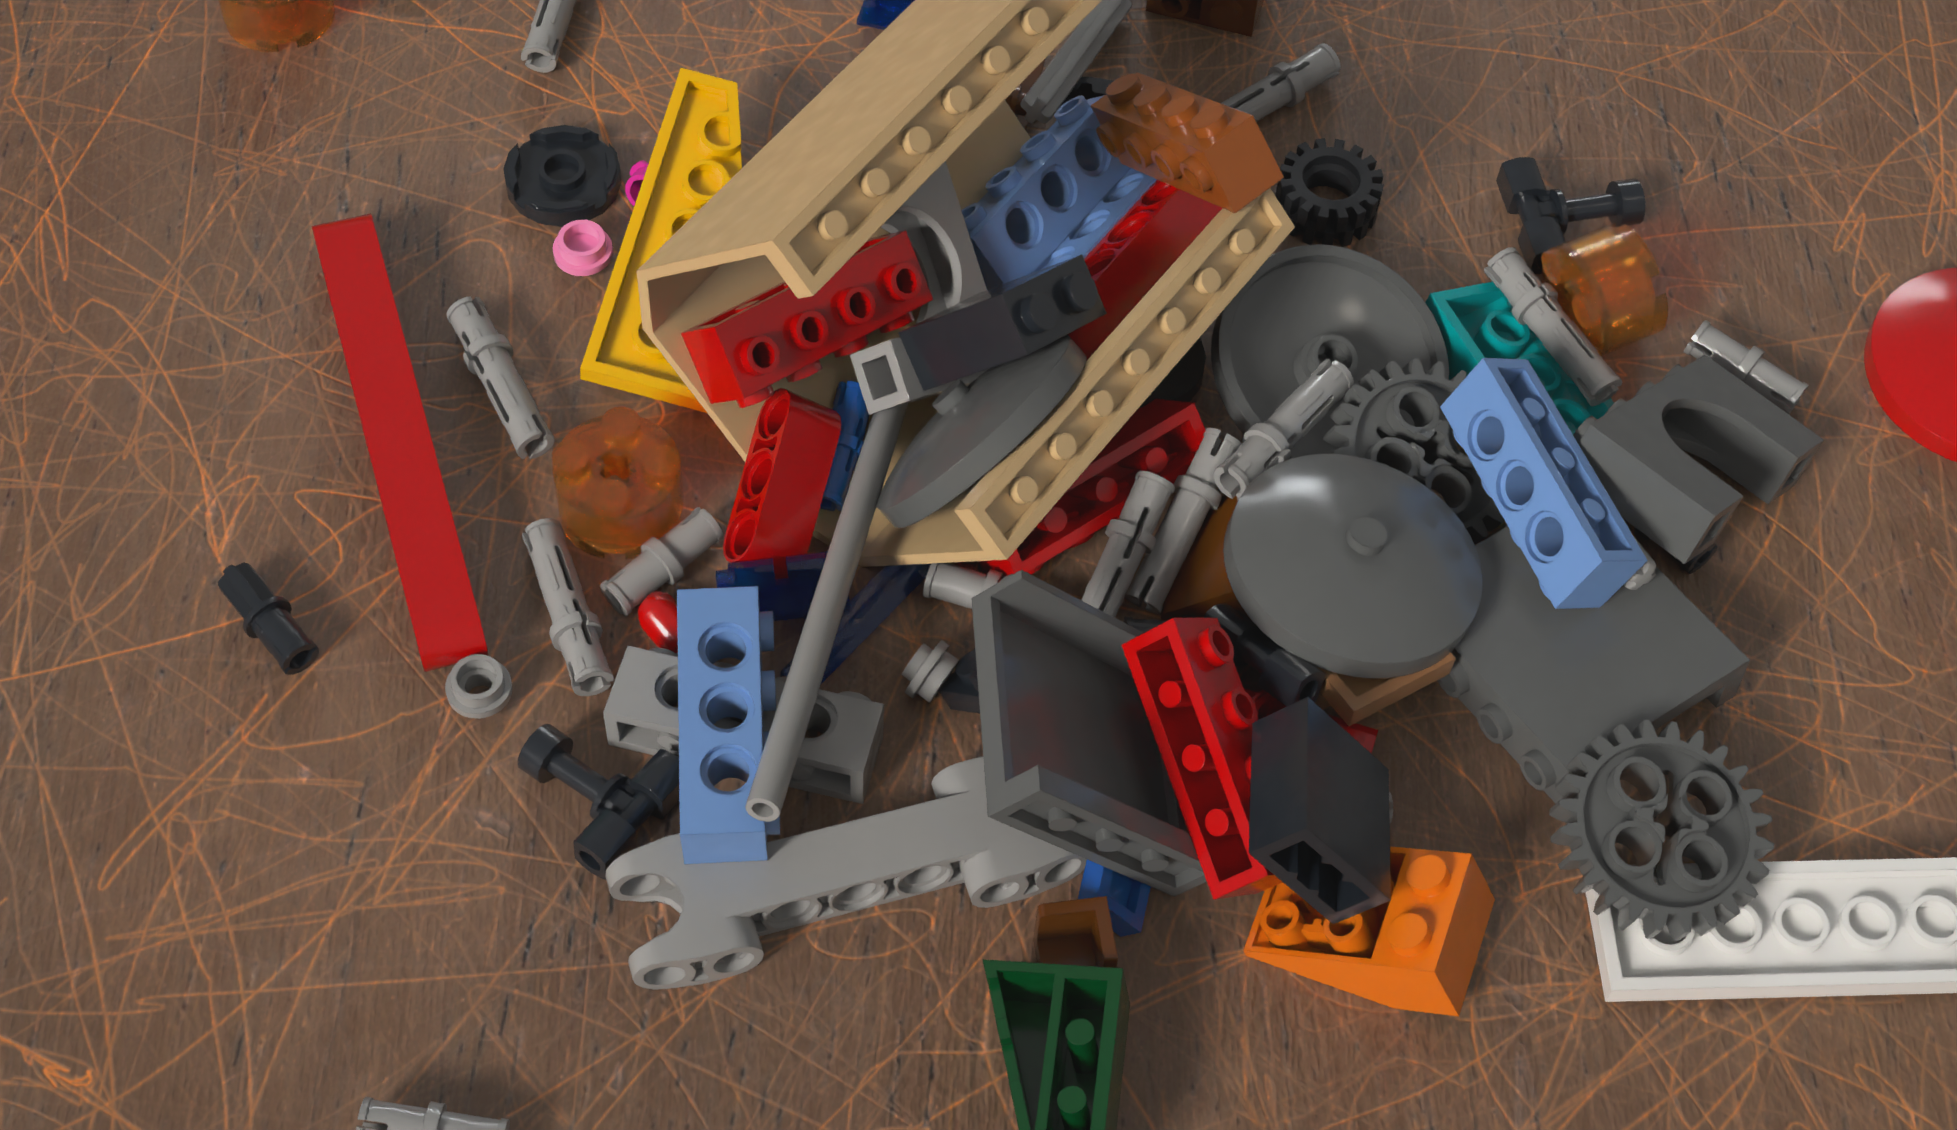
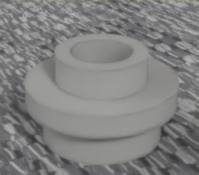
[901,640,959,703]
[445,654,512,719]

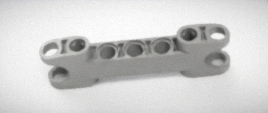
[605,756,1087,990]

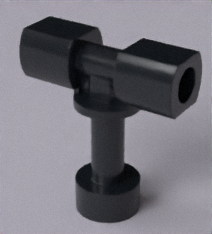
[1496,157,1646,274]
[1204,603,1326,706]
[518,724,679,880]

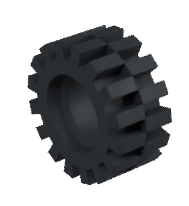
[1275,138,1384,247]

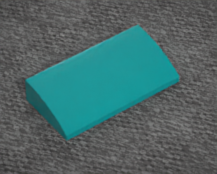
[1425,282,1614,434]

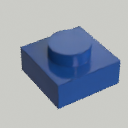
[1078,860,1151,937]

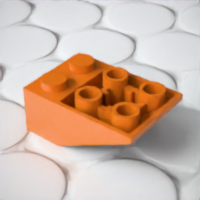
[1243,846,1495,1017]

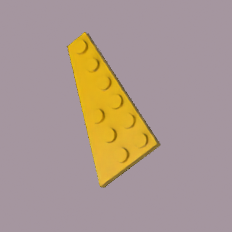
[580,68,742,413]

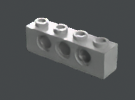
[603,645,884,804]

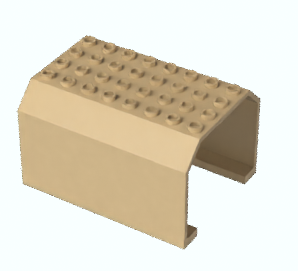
[636,0,1295,567]

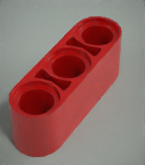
[723,388,841,583]

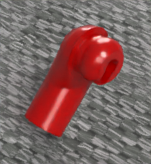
[638,591,678,654]

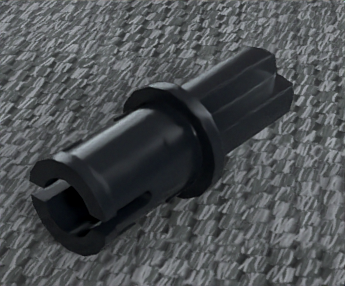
[218,562,319,675]

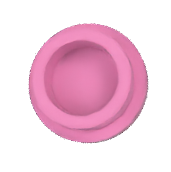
[553,220,613,276]

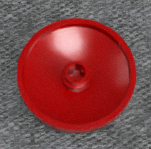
[1864,268,1957,462]

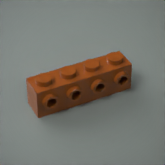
[1091,72,1284,213]

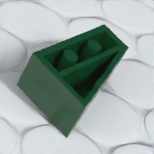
[982,959,1130,1130]

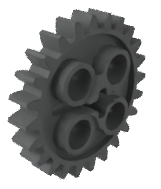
[1323,358,1504,545]
[1549,719,1774,941]

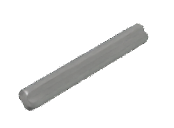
[1021,0,1132,124]

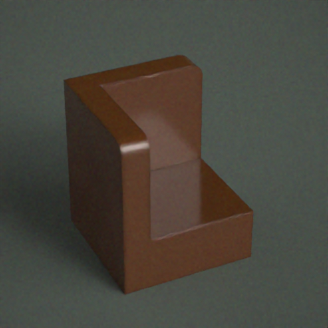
[1033,896,1118,968]

